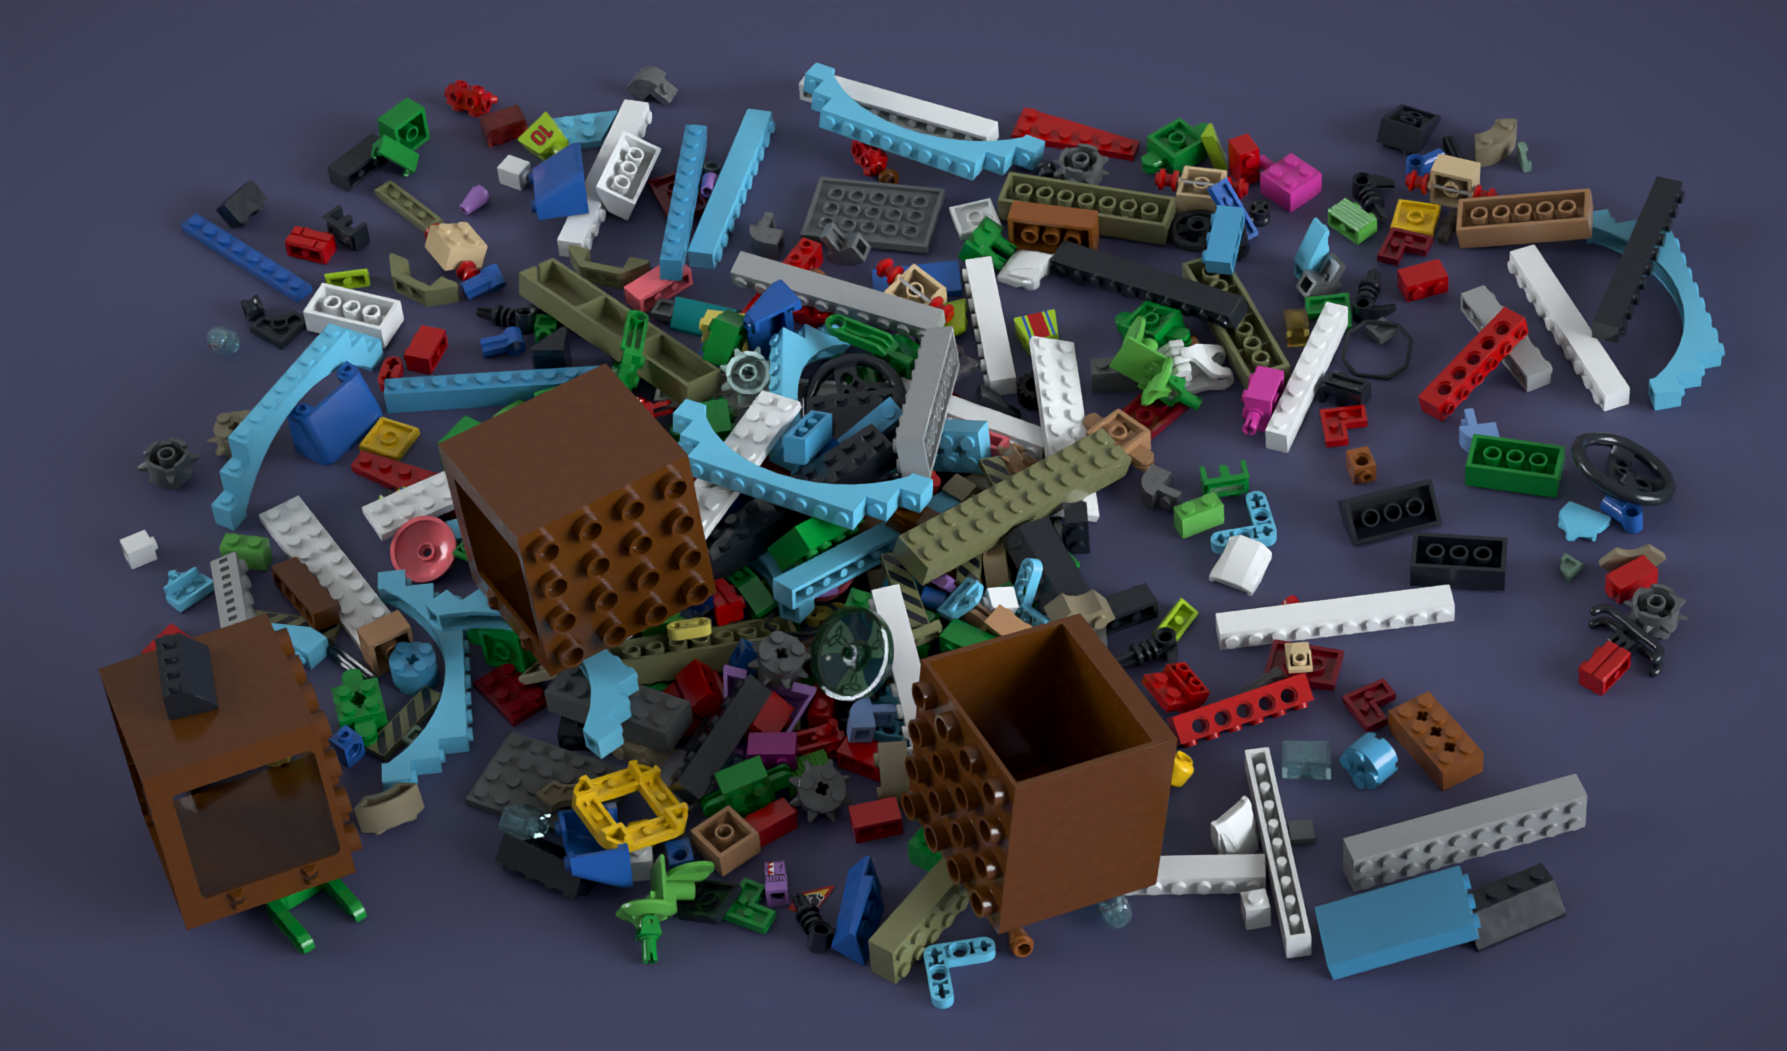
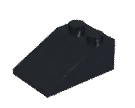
[1376,104,1441,155]

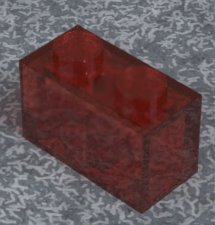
[479,104,528,148]

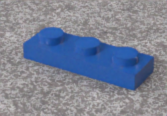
[1207,177,1259,240]

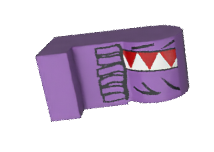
[765,861,790,907]

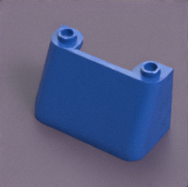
[529,142,589,220]
[743,279,802,375]
[287,361,383,466]
[554,802,633,889]

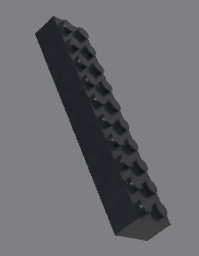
[706,423,898,580]

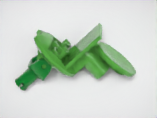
[1109,316,1202,411]
[616,854,715,964]

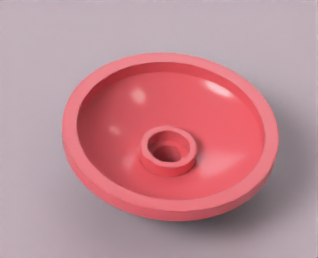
[390,516,457,583]

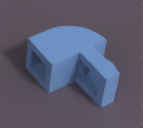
[1459,408,1500,453]
[846,697,896,743]

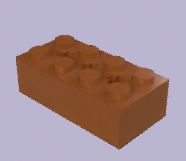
[1007,201,1100,254]
[1388,691,1484,792]

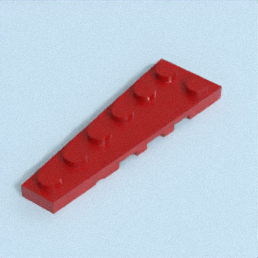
[1011,107,1140,162]
[351,450,457,519]

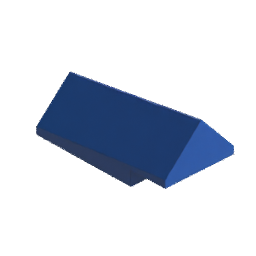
[831,856,884,965]

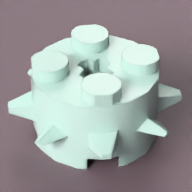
[720,347,770,405]

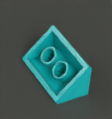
[670,297,742,337]

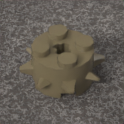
[207,410,251,460]

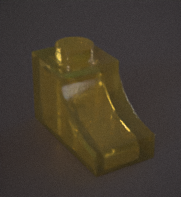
[1283,308,1309,347]

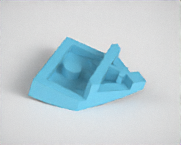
[1558,501,1612,541]
[164,567,215,612]
[937,577,984,621]

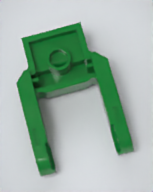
[611,310,649,391]
[825,314,915,384]
[265,878,367,955]

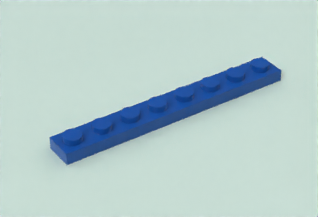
[181,213,313,303]

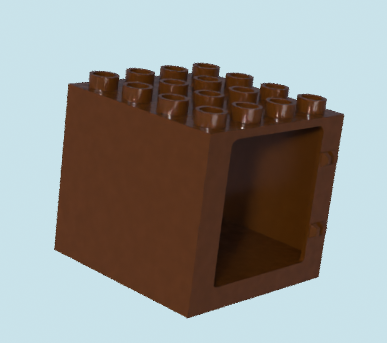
[438,363,717,677]
[98,613,362,930]
[901,613,1177,934]

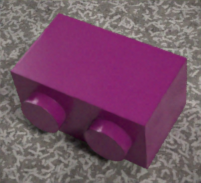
[747,732,799,770]

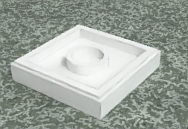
[949,198,1002,241]

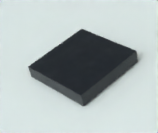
[677,880,743,925]

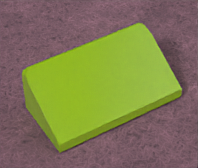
[1201,123,1228,170]
[324,269,371,289]
[1152,598,1199,642]

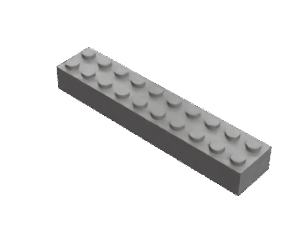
[893,326,960,478]
[1343,774,1587,892]

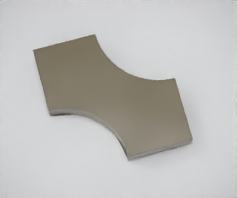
[1599,544,1666,572]
[536,780,577,812]

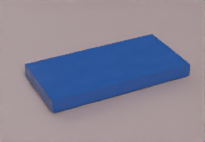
[871,260,962,297]

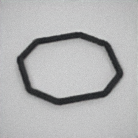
[1341,319,1413,380]
[764,601,841,637]

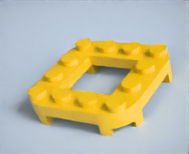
[572,760,688,853]

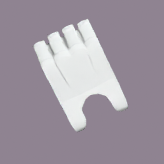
[1157,340,1234,394]

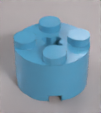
[389,642,440,696]
[1339,732,1398,789]

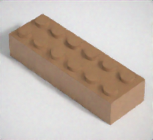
[1456,188,1594,249]

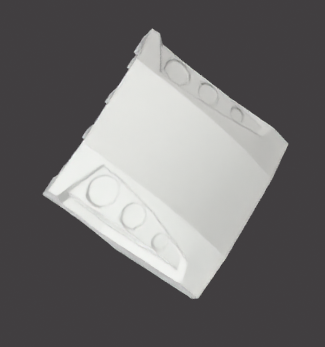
[997,250,1054,290]
[1209,535,1272,596]
[1211,795,1259,855]

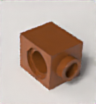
[1346,446,1376,485]

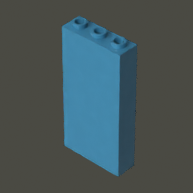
[1315,866,1481,980]

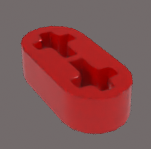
[377,356,404,392]

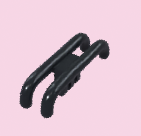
[1588,604,1665,677]

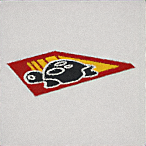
[787,885,835,912]

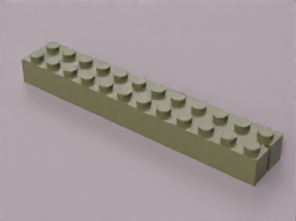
[519,258,722,404]
[892,428,1132,586]

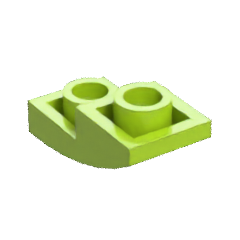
[944,298,968,336]

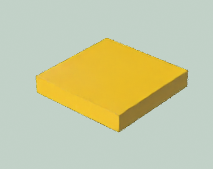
[1390,199,1441,237]
[359,417,420,461]

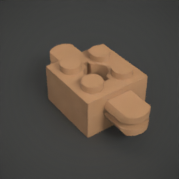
[1083,409,1154,472]
[964,603,1032,637]

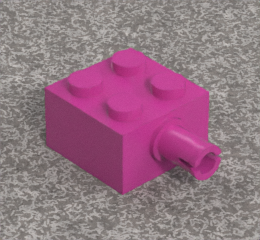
[1259,153,1322,213]
[1241,366,1284,436]

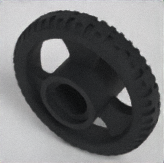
[1170,209,1214,253]

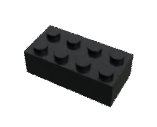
[1410,532,1508,591]

